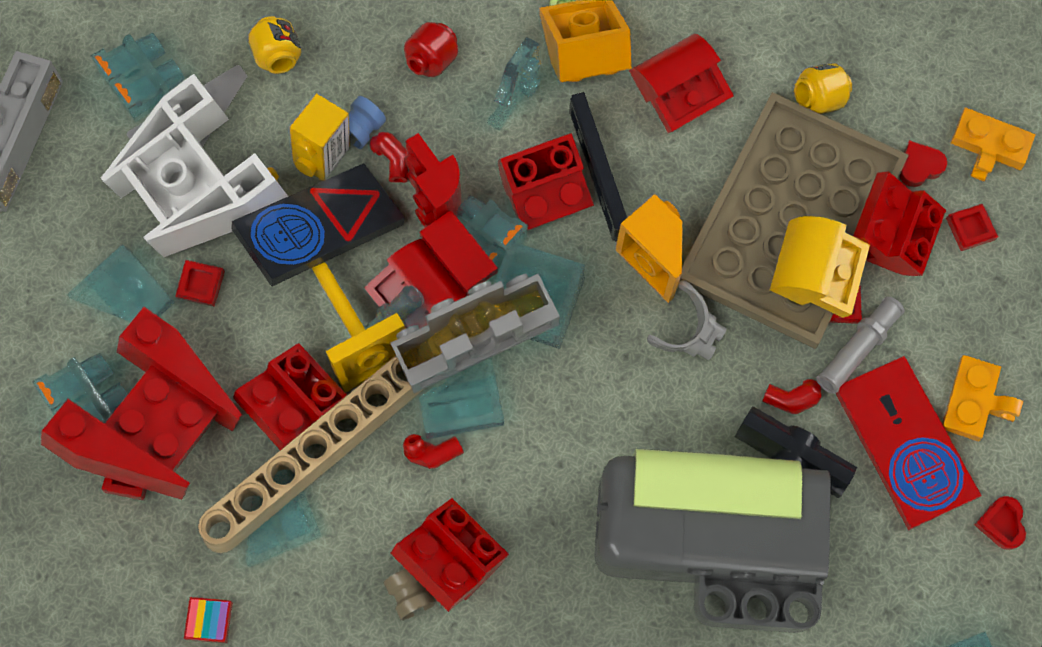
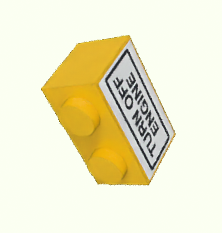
[290,93,350,181]

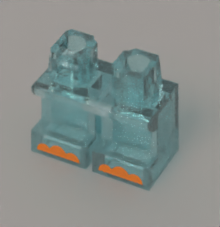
[90,32,184,123]
[458,195,528,281]
[32,353,128,424]

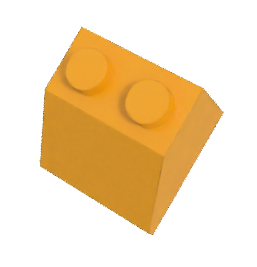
[539,0,631,83]
[615,194,682,303]

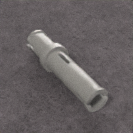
[816,296,905,394]

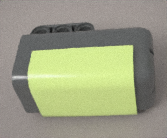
[594,449,830,633]

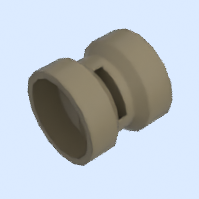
[383,569,437,621]

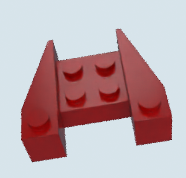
[41,307,242,500]

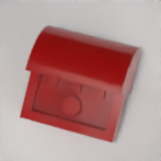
[629,34,734,133]
[404,133,461,227]
[498,133,594,232]
[853,171,946,276]
[364,239,469,329]
[233,343,347,450]
[390,498,509,612]

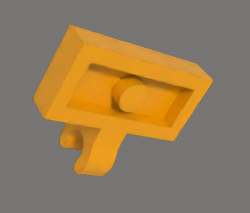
[951,107,1036,181]
[942,355,1023,442]

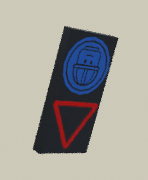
[231,163,405,287]

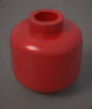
[404,22,458,77]

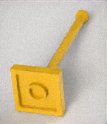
[267,167,406,393]

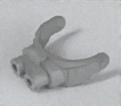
[647,280,727,361]

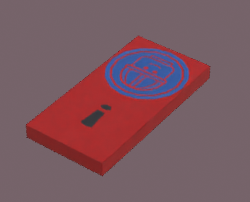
[835,356,982,531]

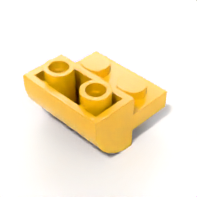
[770,216,870,318]

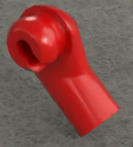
[370,132,408,183]
[762,379,822,414]
[403,434,464,469]

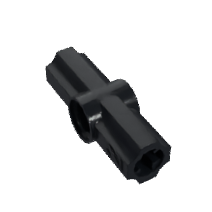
[734,406,857,498]

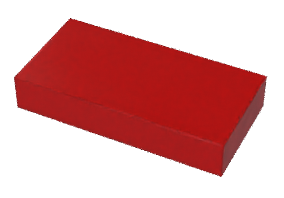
[420,210,498,295]

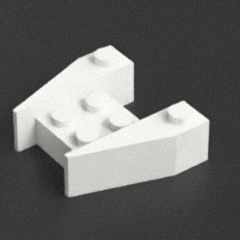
[101,74,288,257]

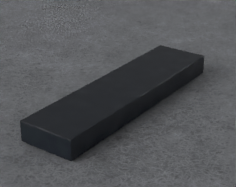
[569,92,627,242]

